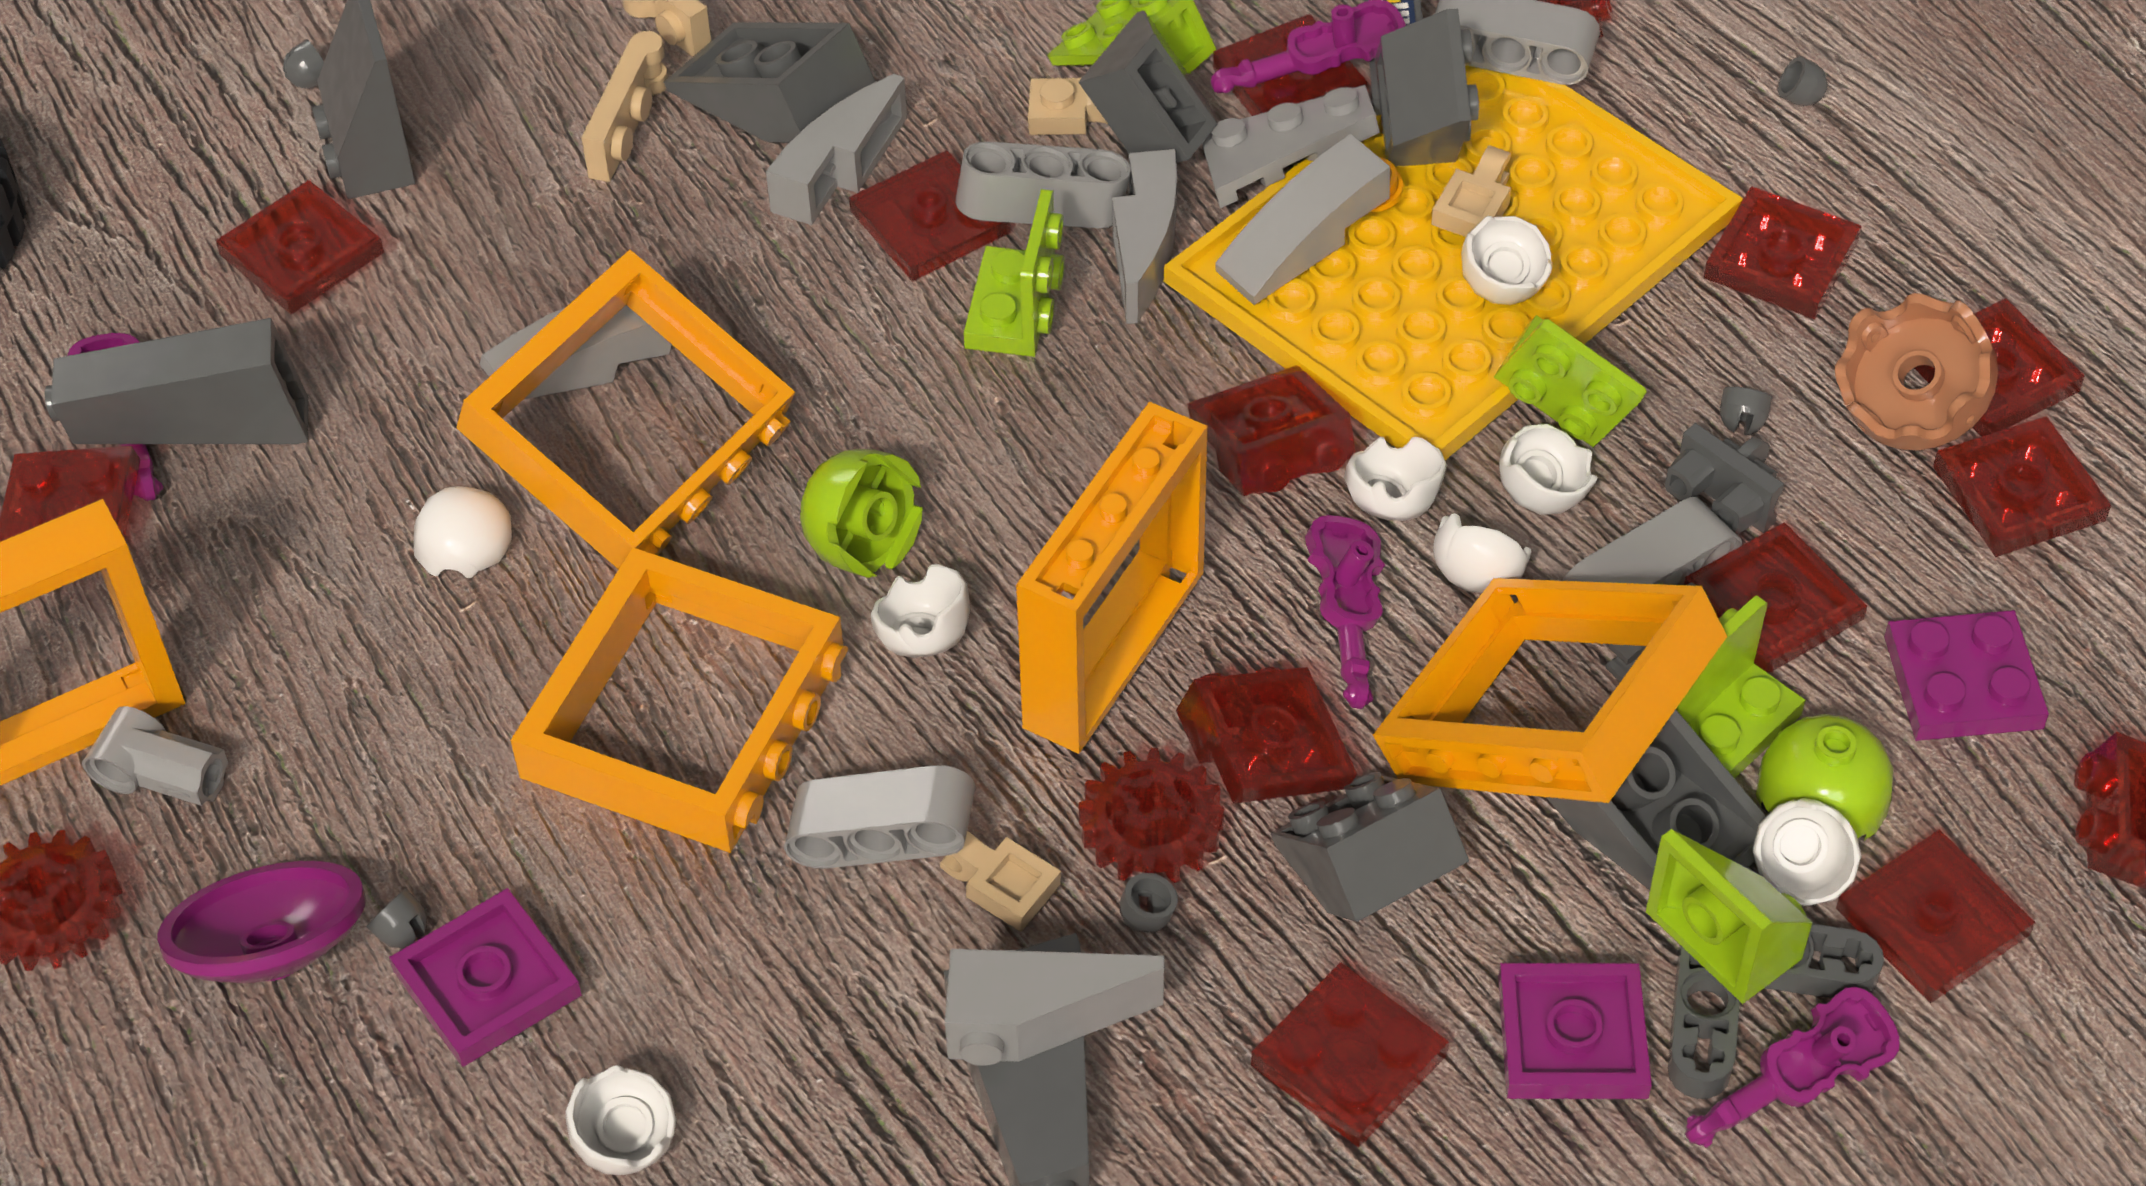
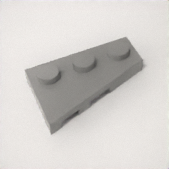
[1202,85,1380,209]

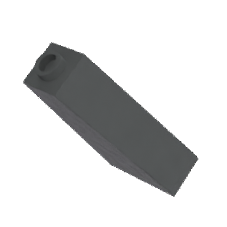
[45,318,308,444]
[943,933,1090,1186]

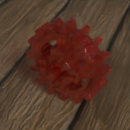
[1079,748,1224,883]
[0,830,123,971]

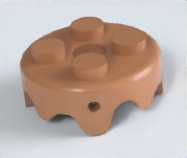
[1835,293,1998,451]

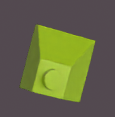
[1646,829,1813,1004]

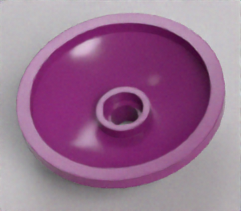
[157,861,366,983]

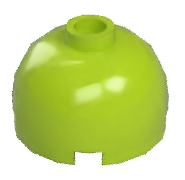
[800,449,923,578]
[1756,714,1893,841]

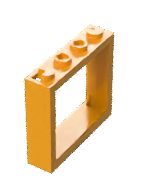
[456,249,795,570]
[1016,401,1207,754]
[0,499,186,786]
[510,547,848,853]
[1373,578,1728,803]

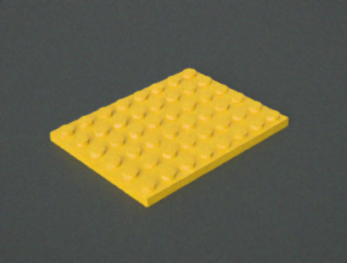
[1164,65,1743,460]

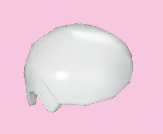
[1461,216,1553,305]
[1499,423,1598,515]
[1344,436,1447,521]
[413,486,512,578]
[1433,513,1531,593]
[871,564,970,658]
[1752,798,1861,906]
[565,1065,677,1175]

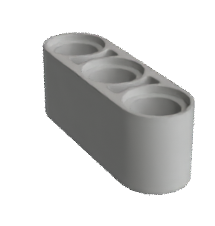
[1435,0,1600,85]
[955,142,1131,228]
[1563,497,1742,586]
[784,765,976,869]

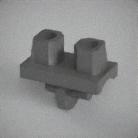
[1665,423,1784,535]

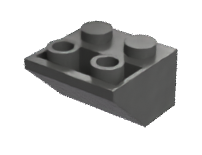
[1375,8,1479,166]
[1079,10,1217,163]
[1270,772,1469,922]

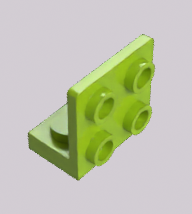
[1047,0,1217,74]
[964,189,1065,357]
[1494,315,1647,448]
[1676,595,1806,779]

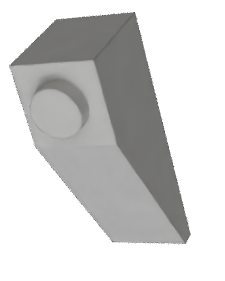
[945,949,1164,1066]

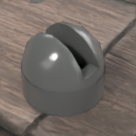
[283,39,324,89]
[1778,56,1828,106]
[1720,387,1772,435]
[1120,873,1178,933]
[366,888,427,948]

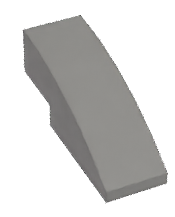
[766,74,907,225]
[1215,134,1390,305]
[1112,149,1177,324]
[480,305,672,399]

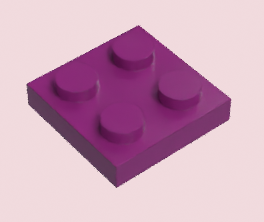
[1884,610,2049,741]
[389,888,582,1068]
[1498,963,1652,1099]

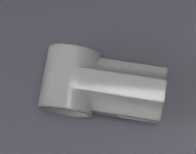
[82,706,228,806]

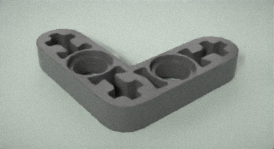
[1668,924,1884,1099]

